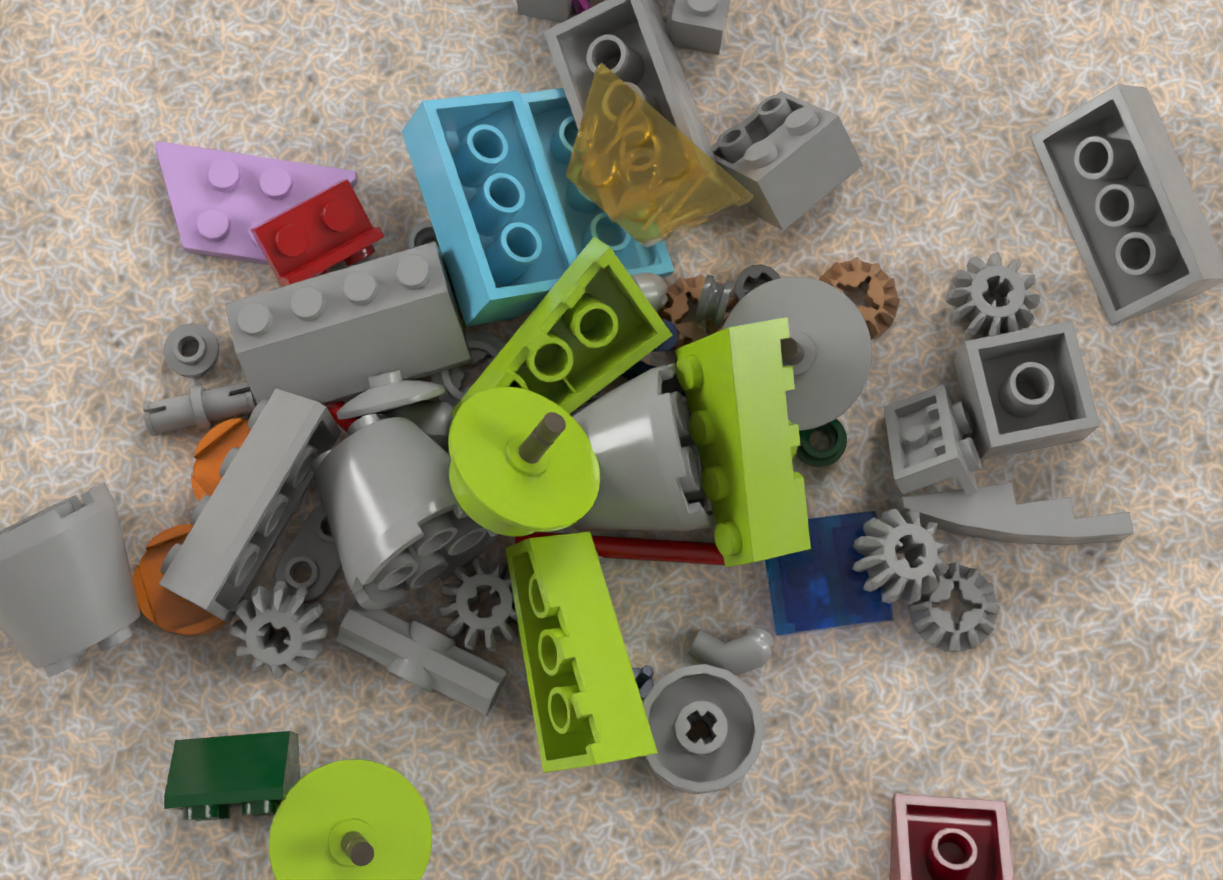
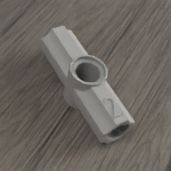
[336,600,508,716]

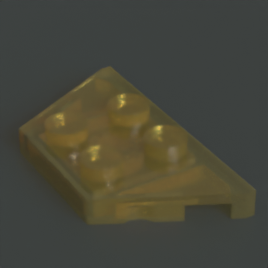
[565,63,754,248]

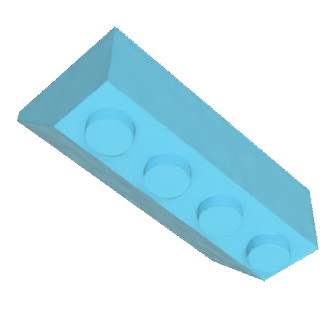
[402,91,577,326]

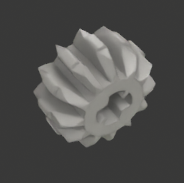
[946,252,1040,339]
[852,509,950,605]
[438,557,518,653]
[230,580,329,680]

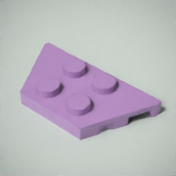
[155,141,358,265]

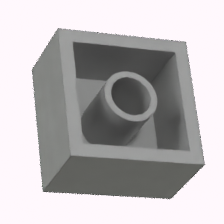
[953,320,1100,461]

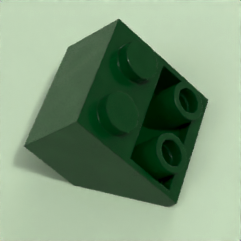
[164,731,300,821]

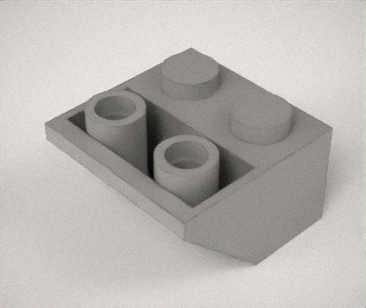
[711,91,863,231]

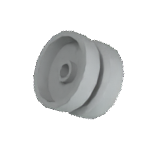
[642,664,765,795]

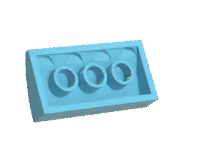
[520,88,674,278]

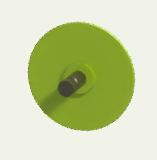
[448,387,600,536]
[268,759,432,880]

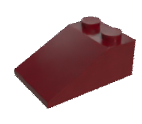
[890,793,1015,880]

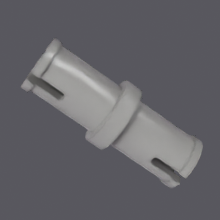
[143,380,257,436]

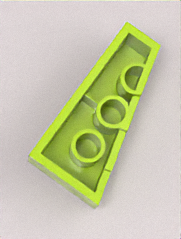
[450,237,672,418]
[675,317,811,568]
[505,531,658,773]

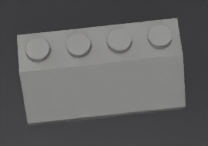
[544,0,726,223]
[1030,84,1223,325]
[225,242,473,405]
[159,388,341,624]

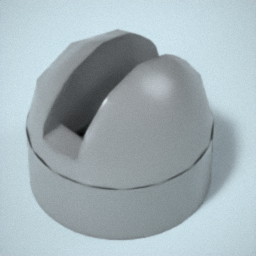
[630,273,668,312]

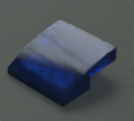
[765,511,894,637]

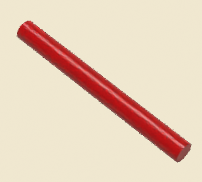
[515,532,725,566]

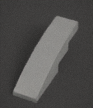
[895,483,1134,545]

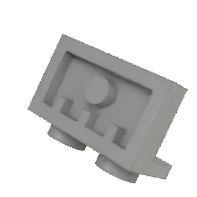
[883,384,982,495]

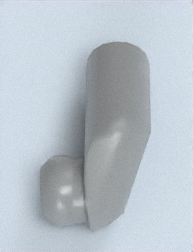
[688,627,774,676]

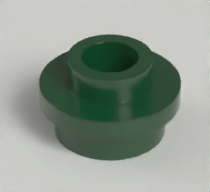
[796,419,847,468]

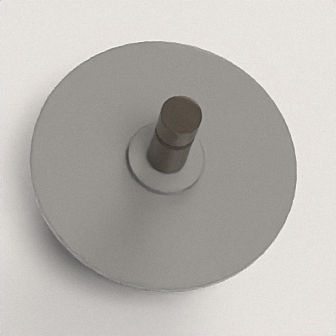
[722,277,872,431]

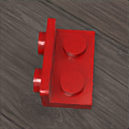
[250,179,385,287]

